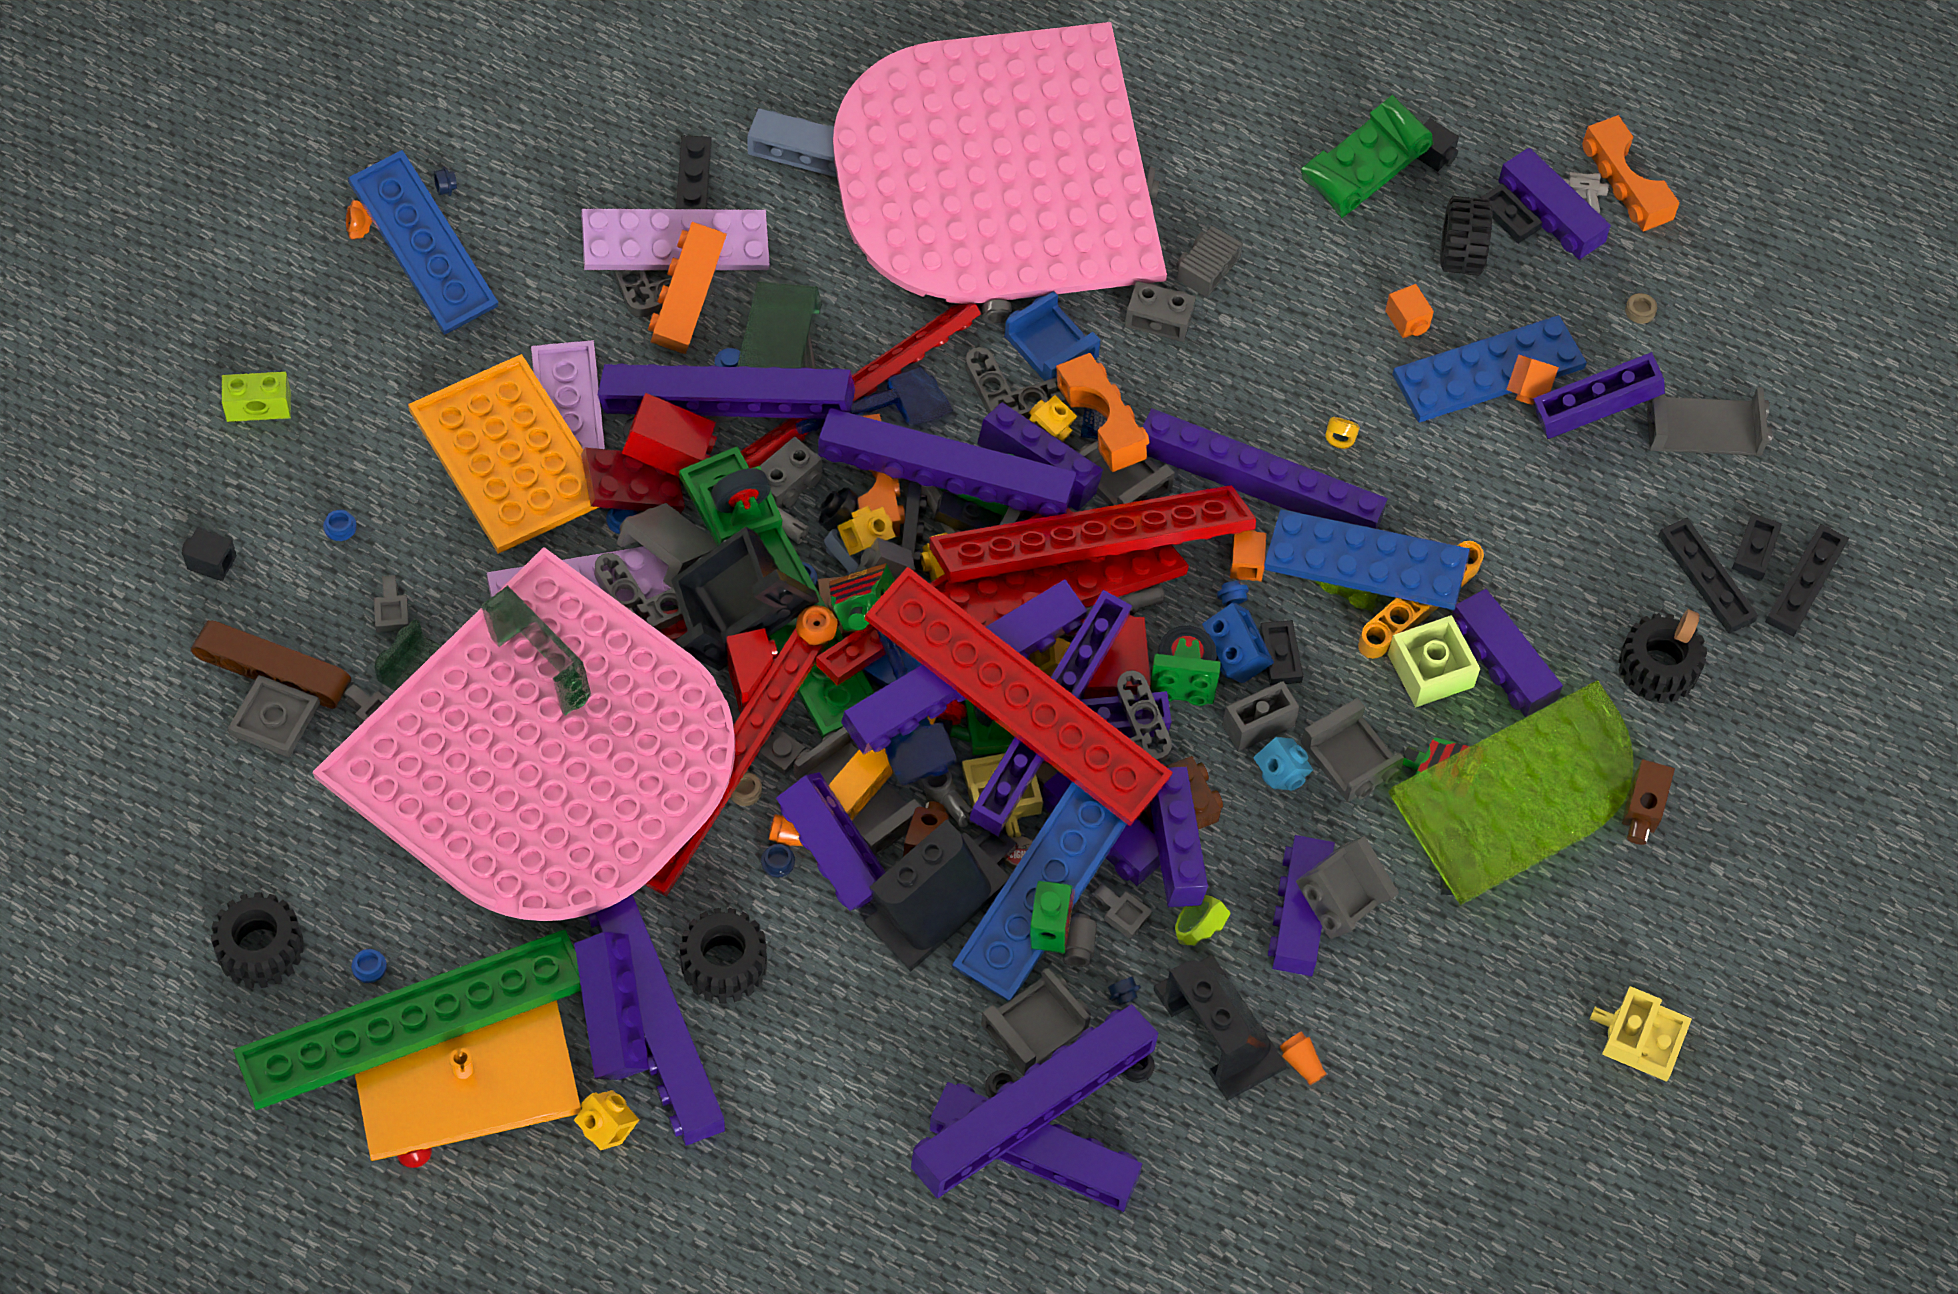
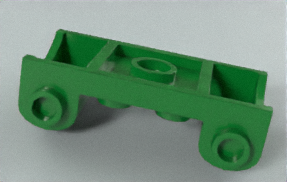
[1301,95,1433,218]

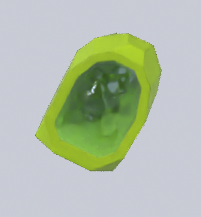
[1175,895,1231,946]

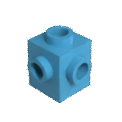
[1253,737,1313,791]

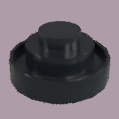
[818,487,858,531]

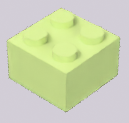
[1387,615,1480,708]

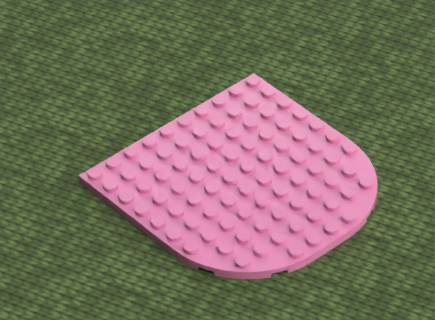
[833,22,1167,304]
[312,547,735,921]

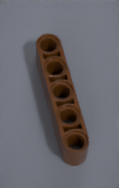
[191,620,352,709]

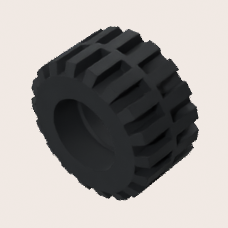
[1440,196,1493,276]
[1618,613,1707,703]
[211,892,304,988]
[680,908,767,1004]

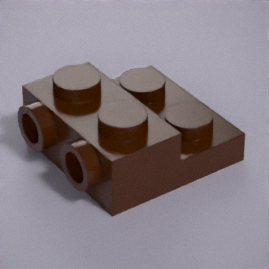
[1142,756,1223,835]

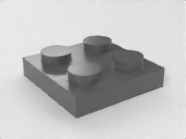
[228,675,320,758]

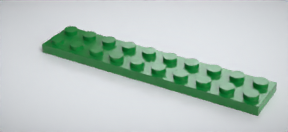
[679,446,874,739]
[233,929,581,1110]

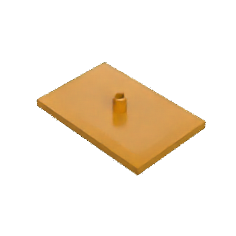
[408,354,599,554]
[355,1000,581,1161]

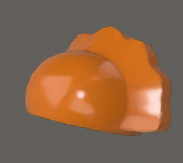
[346,200,372,240]

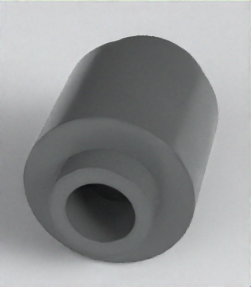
[1060,913,1097,967]

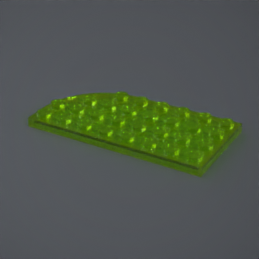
[1388,680,1634,905]

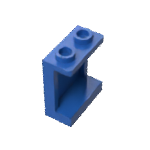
[1004,291,1101,381]

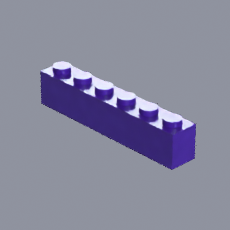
[930,1082,1143,1212]

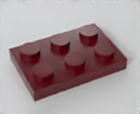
[581,447,685,514]

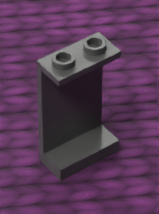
[1646,387,1772,456]
[794,727,922,857]

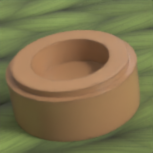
[1674,609,1700,643]

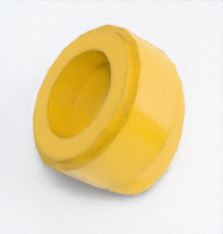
[1325,417,1360,449]

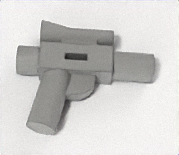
[1563,172,1609,213]

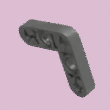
[612,270,714,317]
[965,347,1069,419]
[594,553,684,631]
[1116,671,1172,763]

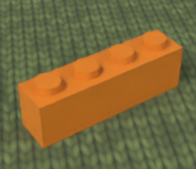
[648,222,727,354]

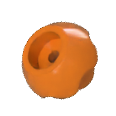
[796,605,838,645]

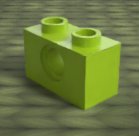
[222,372,291,422]

